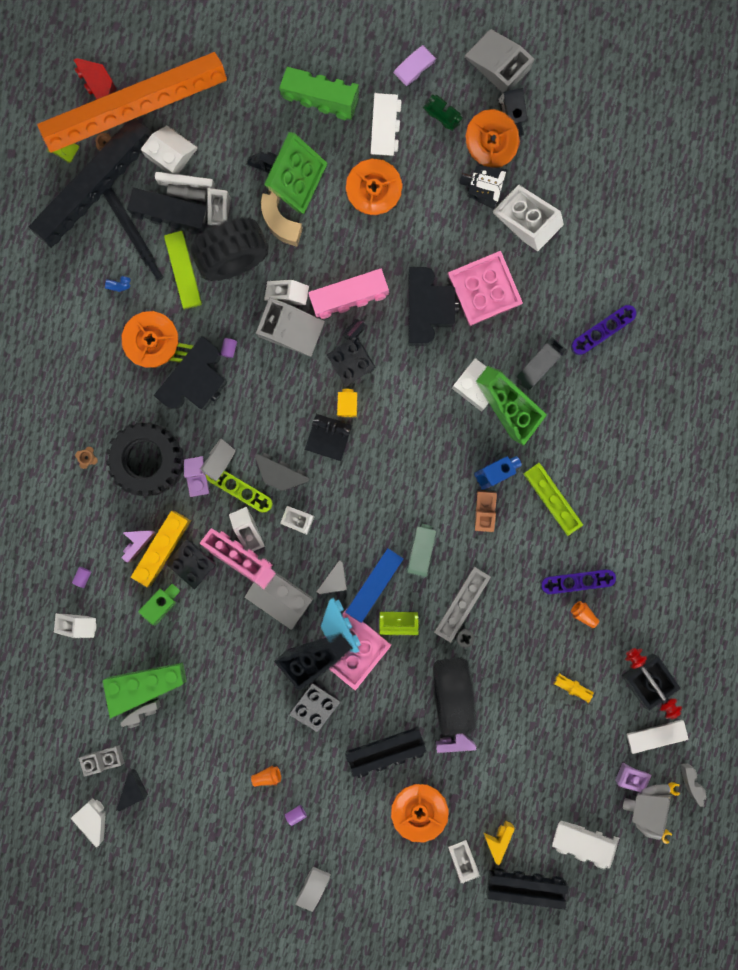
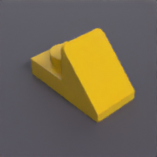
[484,821,515,865]

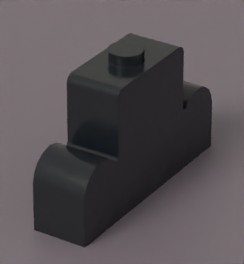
[409,267,459,346]
[153,336,227,410]

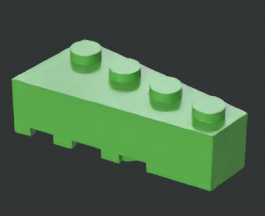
[279,67,359,120]
[475,366,547,445]
[103,663,187,718]

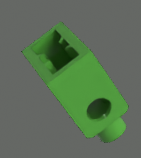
[138,584,180,626]

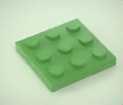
[264,132,327,214]

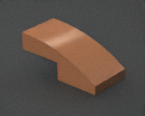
[475,490,497,532]

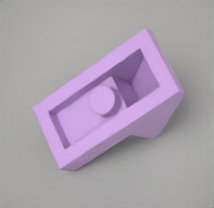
[184,456,210,497]
[121,531,156,563]
[436,734,476,753]
[615,763,651,792]

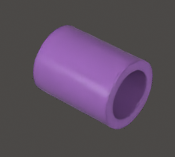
[220,338,237,358]
[72,567,91,588]
[285,805,307,826]

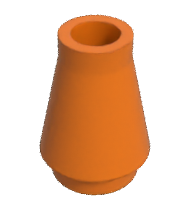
[570,601,599,629]
[251,766,281,787]

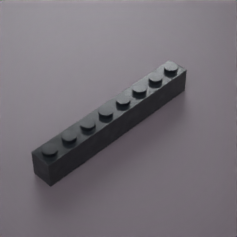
[28,118,152,248]

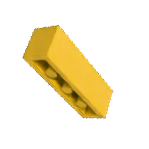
[131,511,191,587]

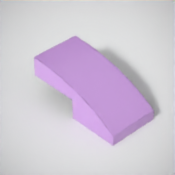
[394,45,436,86]

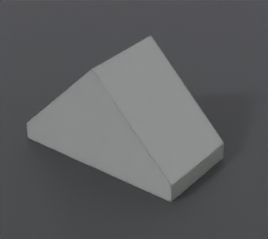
[317,560,347,594]

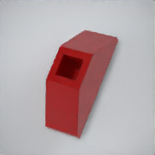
[74,58,116,101]

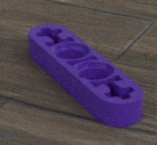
[571,305,636,355]
[541,569,616,594]

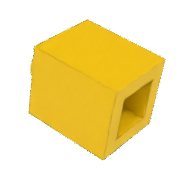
[337,389,357,417]

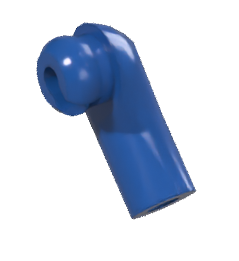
[105,276,131,292]

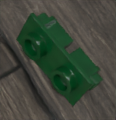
[423,94,463,131]

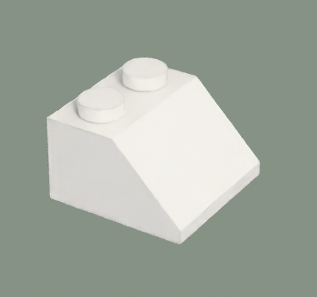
[141,126,198,175]
[452,358,489,411]

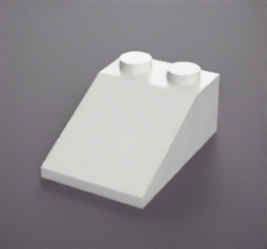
[493,185,564,251]

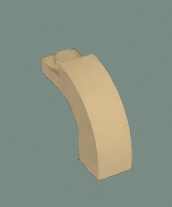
[261,189,303,247]

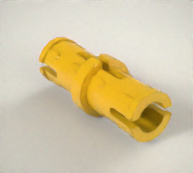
[554,673,594,703]

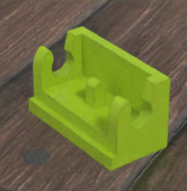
[379,612,418,635]

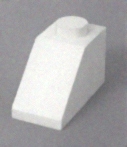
[264,280,309,305]
[229,507,265,551]
[54,613,96,638]
[71,798,106,848]

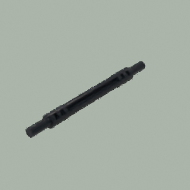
[103,187,164,281]

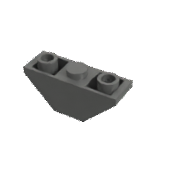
[255,452,310,491]

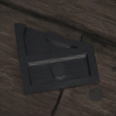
[246,152,278,174]

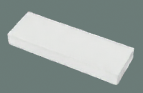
[155,172,215,191]
[626,720,689,754]

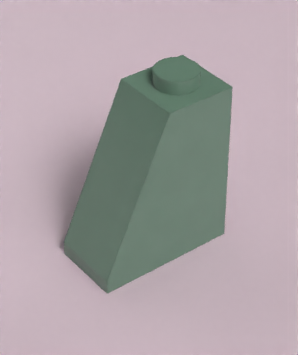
[406,524,436,577]

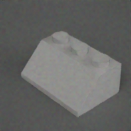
[245,571,314,630]

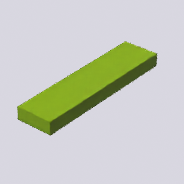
[164,231,202,309]
[523,463,583,536]

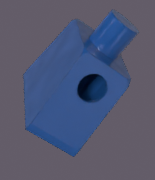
[474,456,522,490]

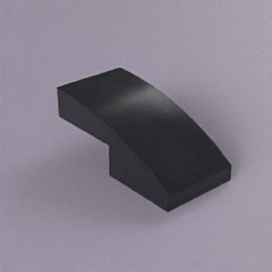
[342,320,366,342]

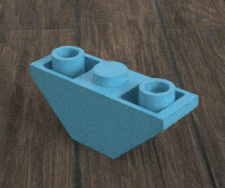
[321,597,361,653]

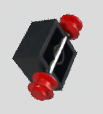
[621,648,682,719]

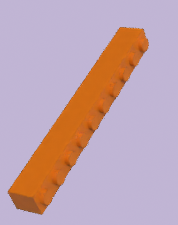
[37,52,227,153]

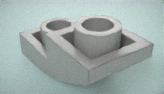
[200,439,236,481]
[121,699,161,728]
[79,745,125,776]
[681,763,706,807]
[295,867,330,912]

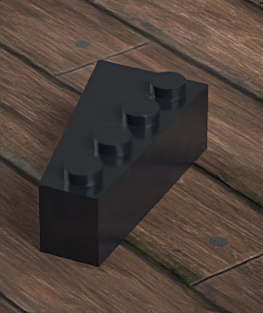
[274,633,354,691]

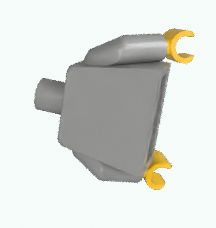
[623,782,680,844]

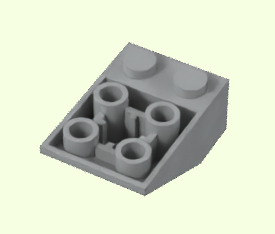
[464,29,534,93]
[256,297,325,357]

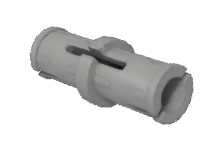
[167,184,207,202]

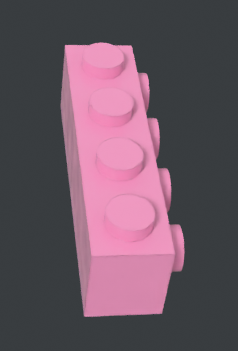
[308,269,389,319]
[200,528,276,589]

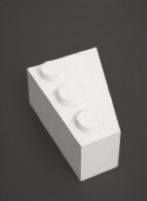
[371,93,401,156]
[552,821,619,869]

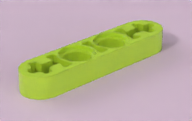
[206,470,273,512]

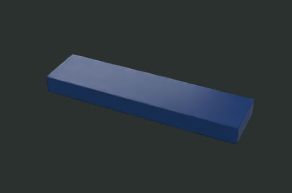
[345,548,403,623]

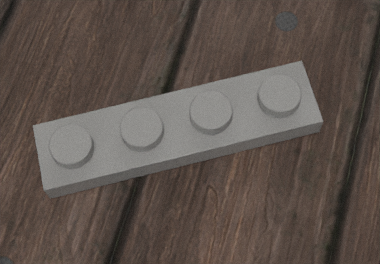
[434,567,491,643]

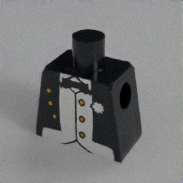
[499,88,528,137]
[459,166,507,209]

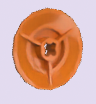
[466,109,520,168]
[346,159,402,215]
[122,311,178,368]
[391,784,449,842]

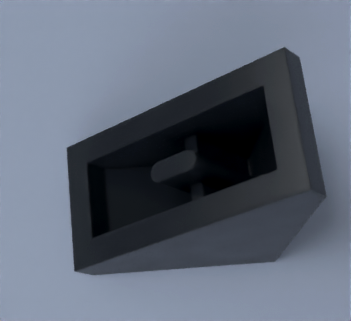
[116,769,148,812]

